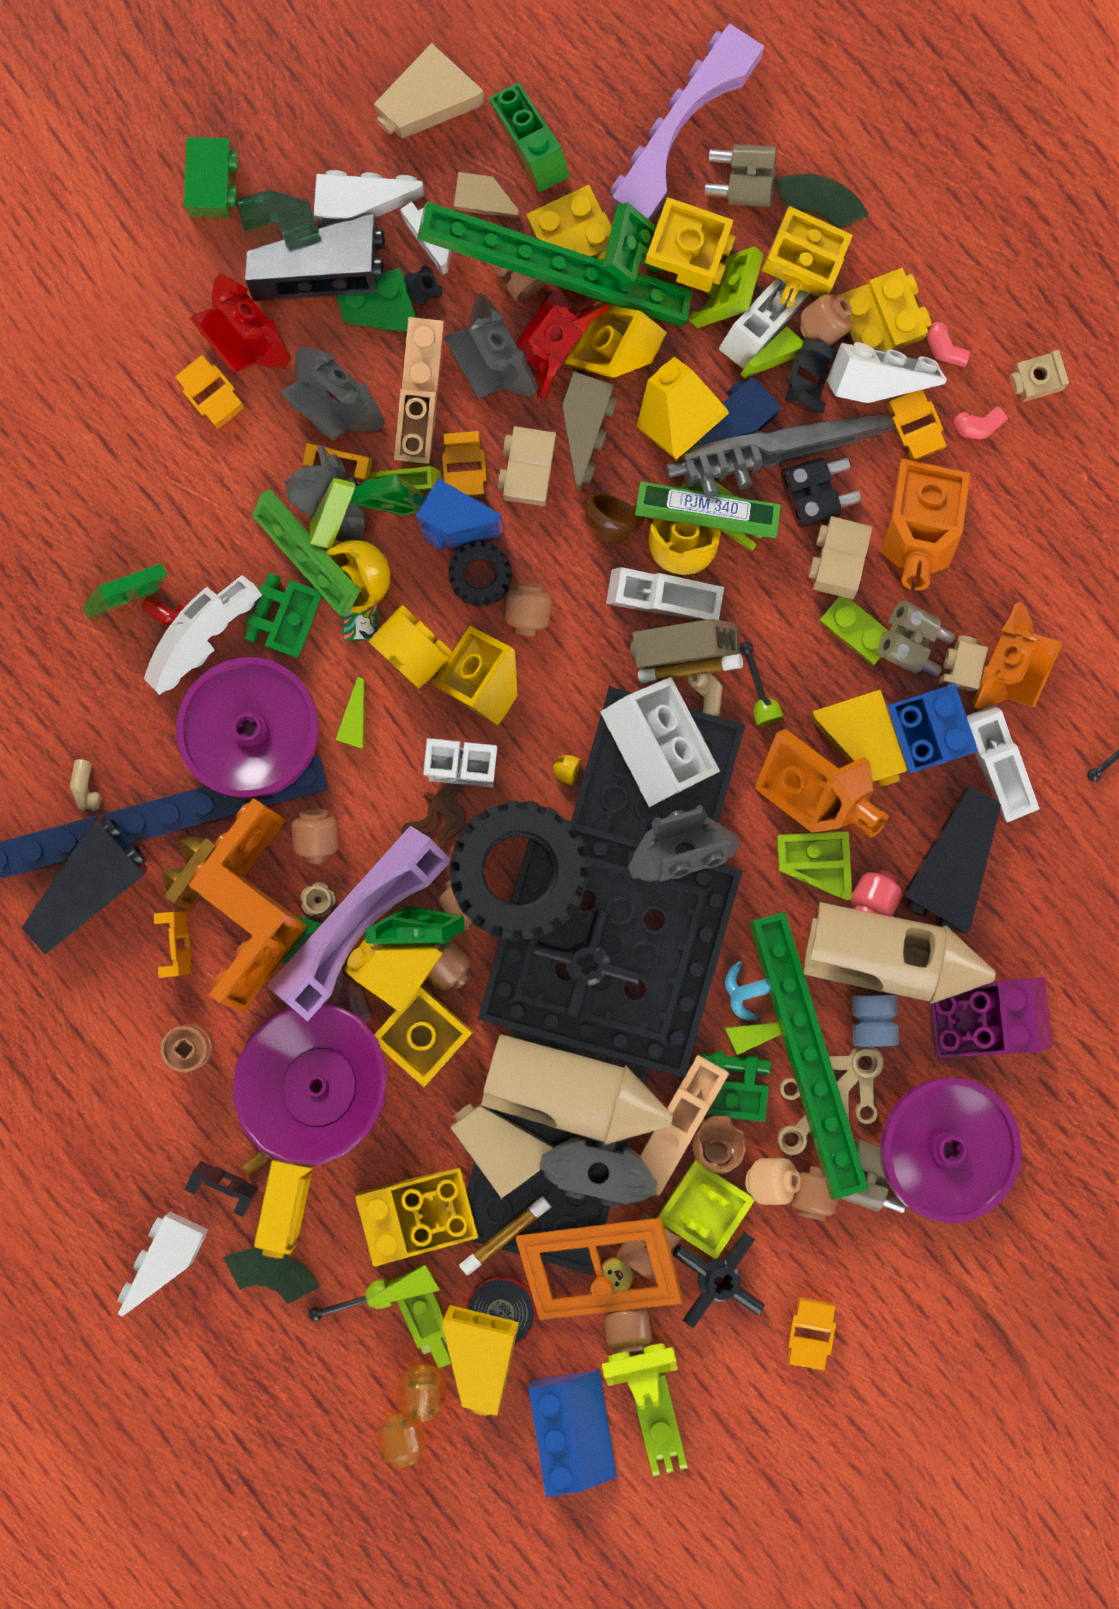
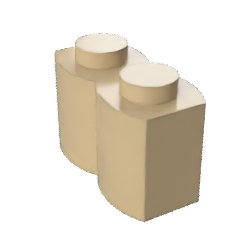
[497,426,556,507]
[808,516,872,599]

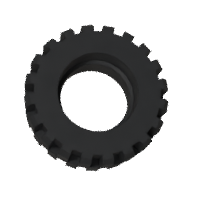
[449,800,589,940]

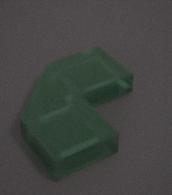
[236,190,319,243]

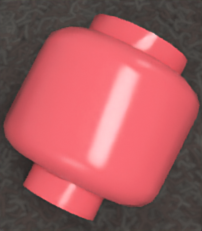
[850,870,903,917]

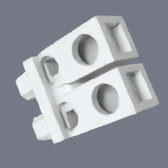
[423,738,497,788]

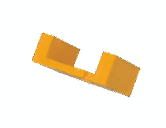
[175,355,245,429]
[887,389,947,461]
[442,431,487,498]
[302,443,373,479]
[154,911,192,978]
[787,1297,836,1371]

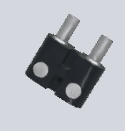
[781,458,862,528]

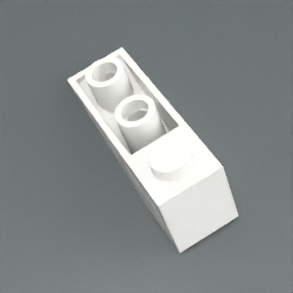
[314,170,424,226]
[827,342,947,403]
[117,1211,209,1317]

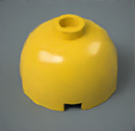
[649,518,721,575]
[326,540,391,613]

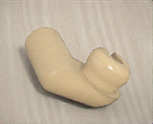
[687,673,722,717]
[70,759,101,812]

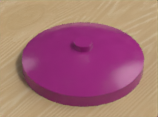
[176,657,320,800]
[880,1077,1021,1223]

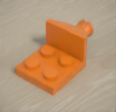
[880,458,970,591]
[754,729,888,837]

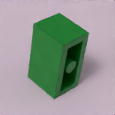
[184,137,239,218]

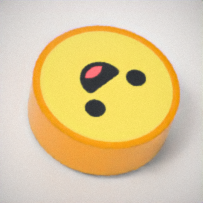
[601,1257,634,1292]

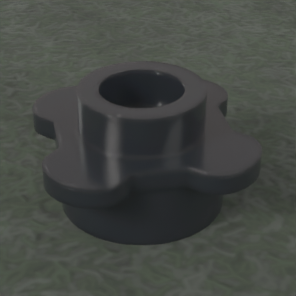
[404,266,443,305]

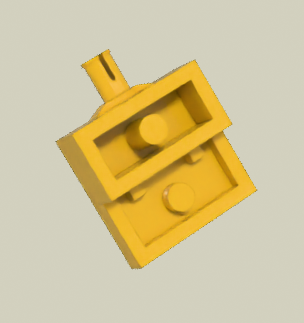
[761,206,853,307]

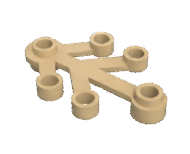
[777,1046,884,1155]

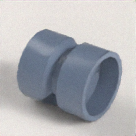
[851,994,899,1047]

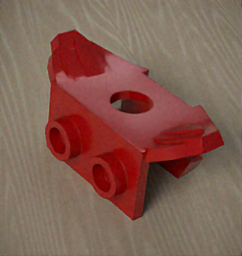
[190,272,292,373]
[515,291,610,398]

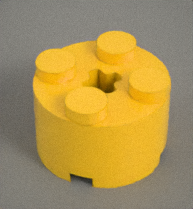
[368,605,454,689]

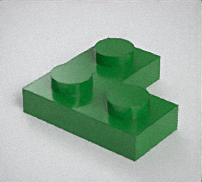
[602,202,664,285]

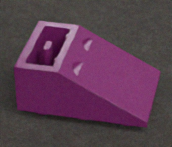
[931,977,1052,1058]

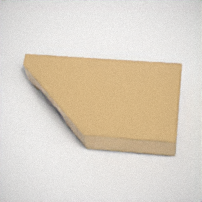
[454,172,519,219]

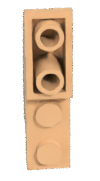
[394,317,445,464]
[640,1054,730,1196]

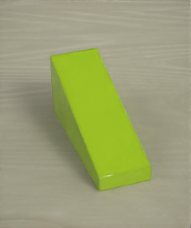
[741,326,803,378]
[370,466,442,493]
[309,478,355,549]
[336,677,366,750]
[724,1022,782,1055]
[366,1264,440,1307]

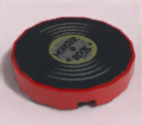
[466,1276,536,1347]

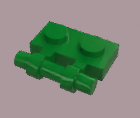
[243,572,323,659]
[700,1051,771,1122]

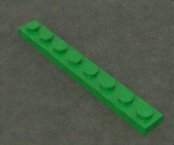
[417,201,692,327]
[749,912,869,1200]

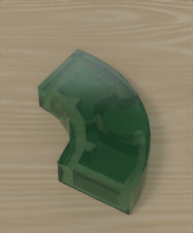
[774,174,868,229]
[223,1248,321,1304]

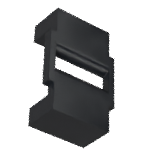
[785,340,838,413]
[185,1161,259,1217]

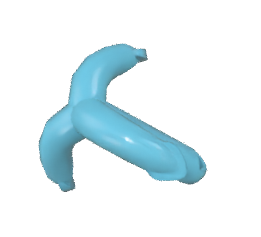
[725,961,770,1021]

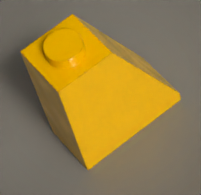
[809,690,907,787]
[442,1305,519,1416]

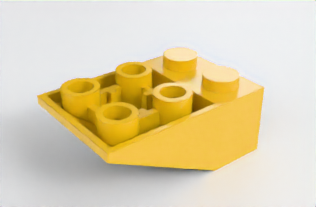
[355,1167,478,1267]

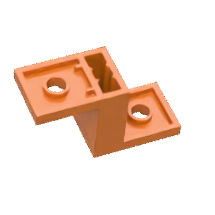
[188,798,308,1012]

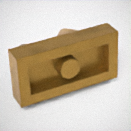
[162,836,215,912]

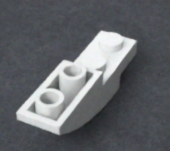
[144,575,262,695]

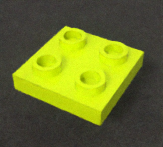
[656,1159,755,1259]
[602,1343,678,1410]

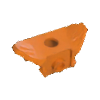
[971,602,1063,710]

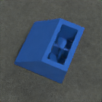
[887,684,978,774]

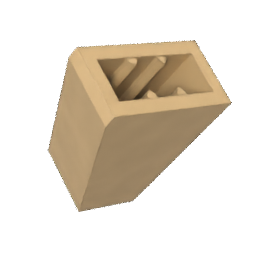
[374,43,484,139]
[450,1103,556,1198]

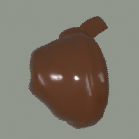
[582,493,645,544]

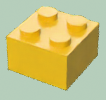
[375,984,474,1087]

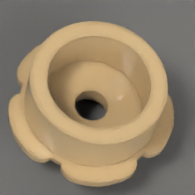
[301,882,336,917]

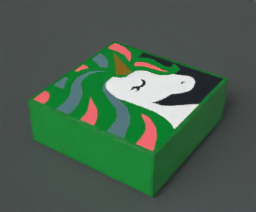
[343,604,379,642]

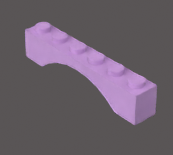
[610,23,764,222]
[267,826,451,1021]

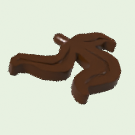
[401,784,465,848]

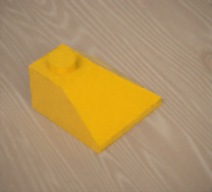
[564,302,667,378]
[637,357,729,460]
[432,626,517,726]
[343,940,443,1013]

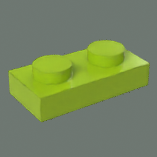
[818,596,890,666]

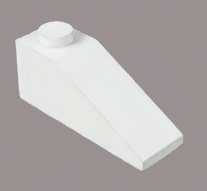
[719,278,811,369]

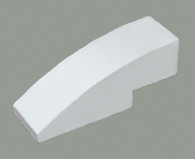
[606,567,724,620]
[966,705,1039,823]

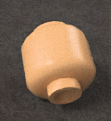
[745,1158,801,1205]

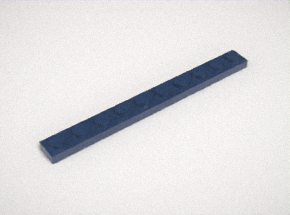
[0,755,329,880]

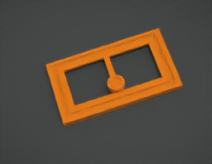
[516,1218,683,1320]

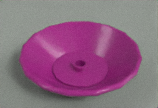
[233,1003,387,1166]

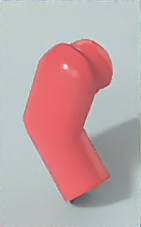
[926,322,970,368]
[953,406,1008,440]

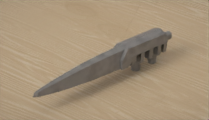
[665,414,919,498]

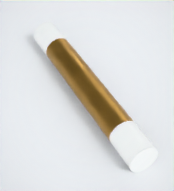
[638,654,743,683]
[459,1196,551,1276]

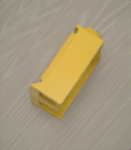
[254,1160,315,1258]

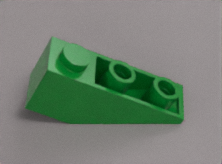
[488,82,570,192]

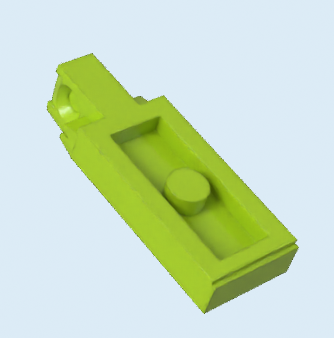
[389,1269,451,1369]

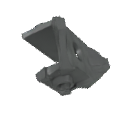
[444,293,539,399]
[281,346,385,441]
[284,445,366,542]
[628,805,741,882]
[539,1136,658,1208]

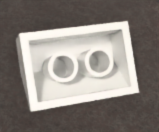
[600,677,720,807]

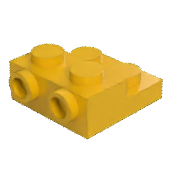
[526,185,612,261]
[645,197,736,293]
[837,267,931,352]

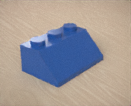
[416,478,504,551]
[529,1369,617,1497]

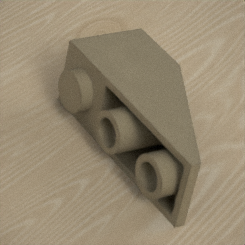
[563,372,618,491]

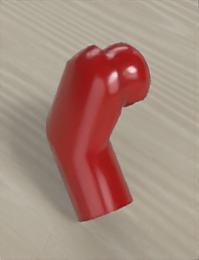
[141,596,187,625]

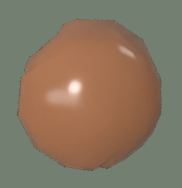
[692,1115,746,1174]

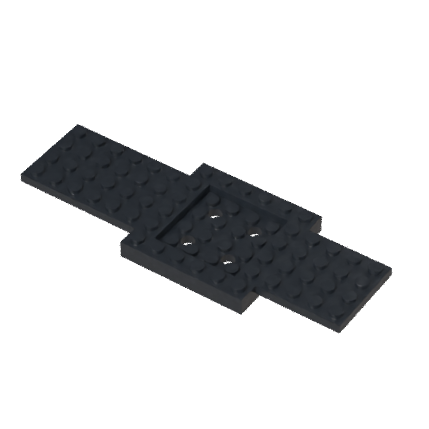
[466,686,745,1275]

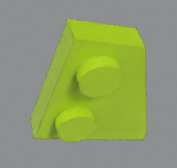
[688,246,764,328]
[776,832,852,900]

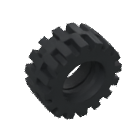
[448,541,512,607]

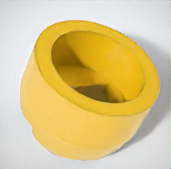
[553,755,582,785]

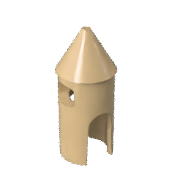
[804,902,996,1004]
[481,1034,673,1145]

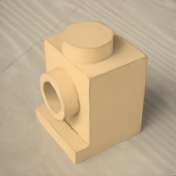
[1010,350,1069,402]
[938,636,988,692]

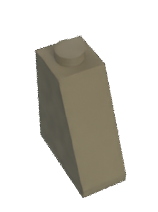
[630,619,740,668]

